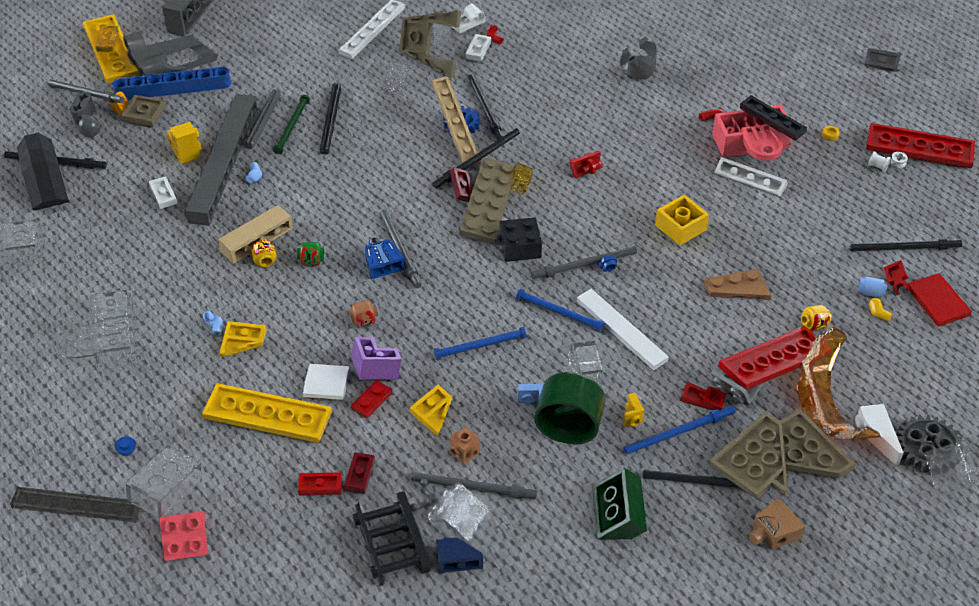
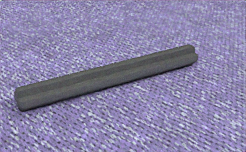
[245,89,281,149]

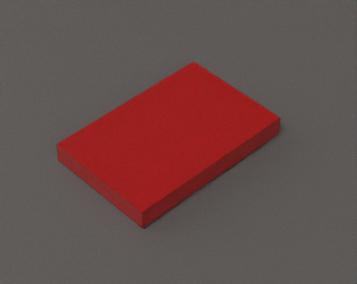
[908,273,972,327]

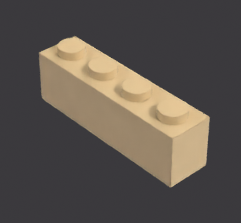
[218,205,293,264]

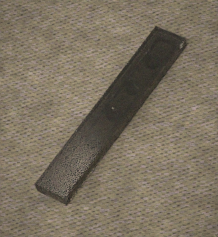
[10,487,142,523]

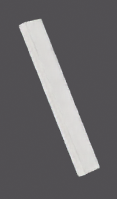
[338,0,405,59]
[577,289,669,370]

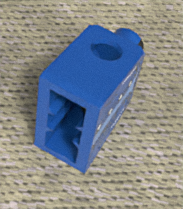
[365,237,405,280]

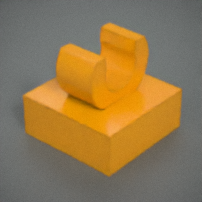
[107,92,129,116]

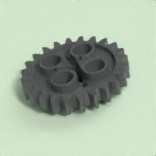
[896,415,965,474]

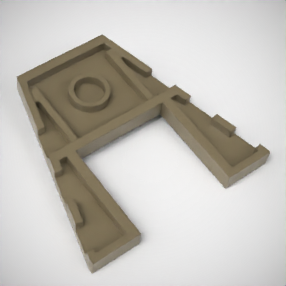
[399,10,461,77]

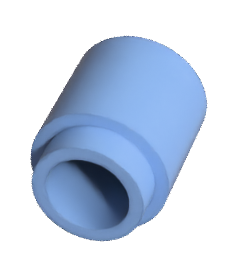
[858,277,887,298]

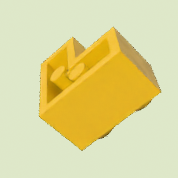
[167,122,202,164]

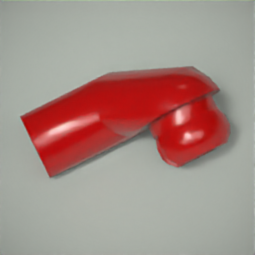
[699,109,724,121]

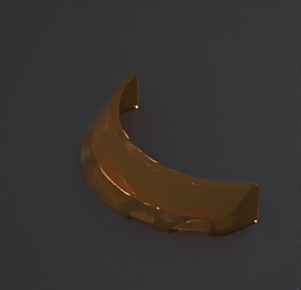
[798,327,881,440]

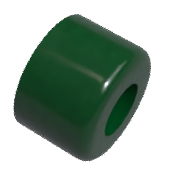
[534,372,605,445]

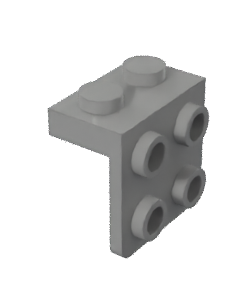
[710,370,763,404]

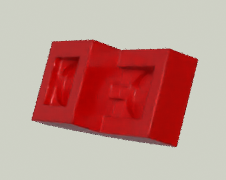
[680,382,727,410]

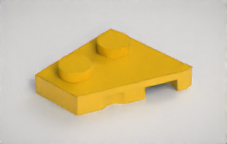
[219,321,267,357]
[409,385,452,436]

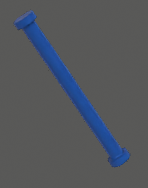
[516,289,604,332]
[434,327,527,360]

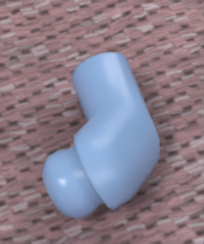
[245,162,262,184]
[203,311,223,336]

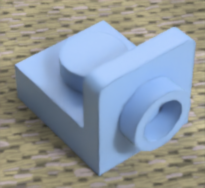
[518,384,543,404]

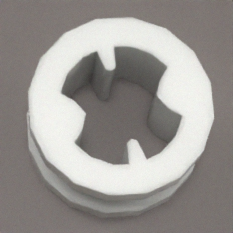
[890,152,908,168]

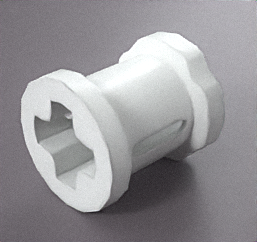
[868,151,891,172]

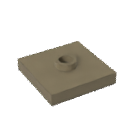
[120,95,166,127]

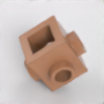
[450,427,480,465]

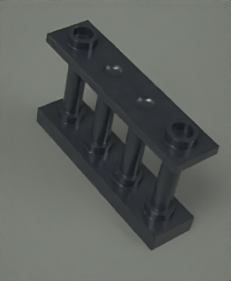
[353,491,431,586]

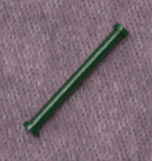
[273,94,310,155]

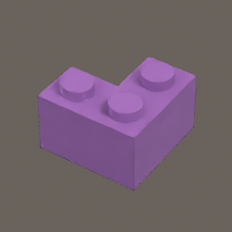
[351,337,402,380]

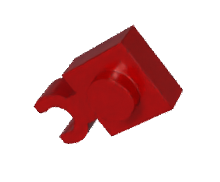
[883,260,910,295]

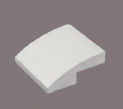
[303,364,349,400]

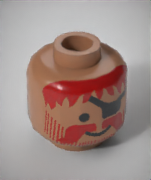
[349,300,379,327]

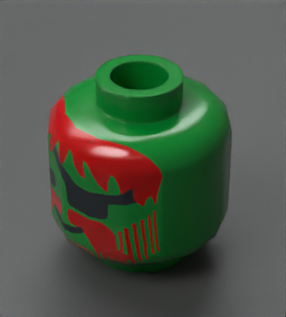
[297,242,324,266]

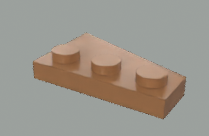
[704,269,771,300]

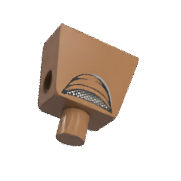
[749,498,805,549]

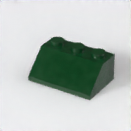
[593,467,647,540]

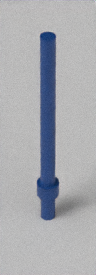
[623,406,736,455]

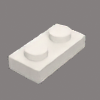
[465,34,491,62]
[149,176,177,209]

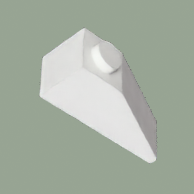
[855,404,903,465]

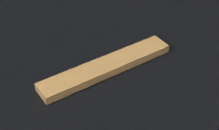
[432,76,481,168]

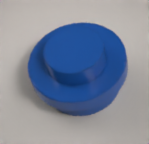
[599,255,617,272]
[115,436,136,456]

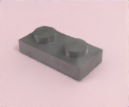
[864,48,901,70]

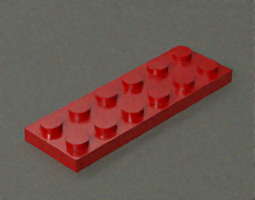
[866,123,975,168]
[718,326,832,390]

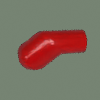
[487,24,504,45]

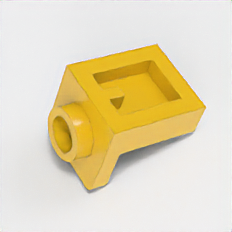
[623,392,644,427]

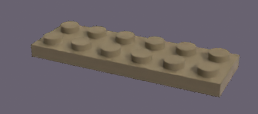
[459,157,517,244]

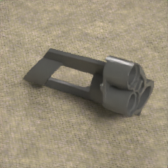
[123,31,218,76]

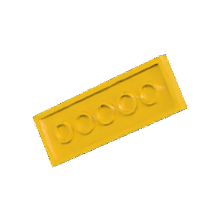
[83,14,139,84]
[202,383,332,443]

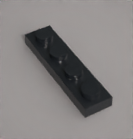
[740,95,807,141]

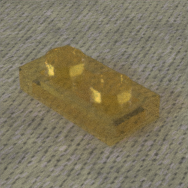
[95,26,118,52]

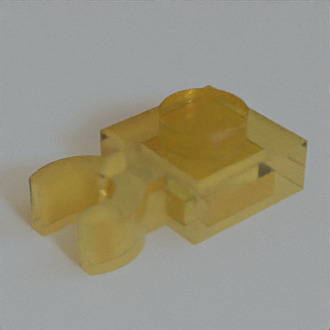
[512,162,533,194]

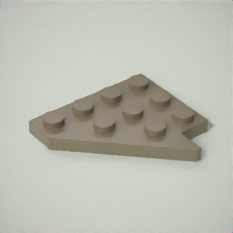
[780,409,856,478]
[709,411,788,500]

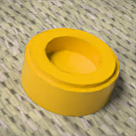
[822,126,840,141]

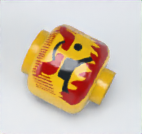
[251,240,277,267]
[801,305,831,331]

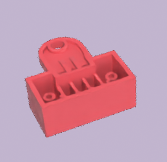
[712,105,791,161]

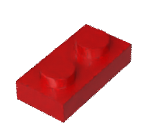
[351,380,392,419]
[298,472,342,495]

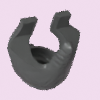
[620,37,657,80]

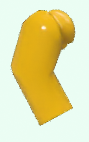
[869,298,893,322]

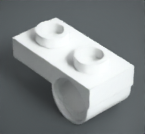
[452,4,485,33]

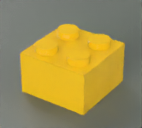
[655,194,709,246]

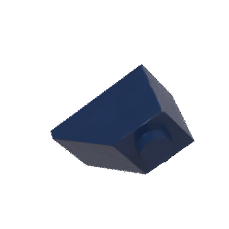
[436,537,483,574]

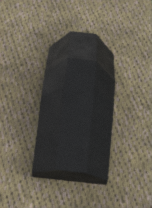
[17,132,69,211]

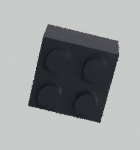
[499,217,542,262]

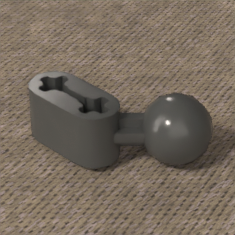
[69,92,100,137]

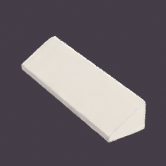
[714,157,788,196]

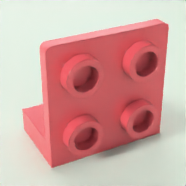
[159,511,208,561]

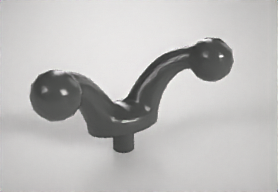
[410,479,438,511]

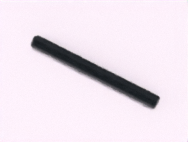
[320,83,341,155]

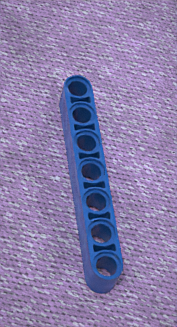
[112,67,231,100]

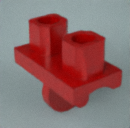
[569,150,603,178]

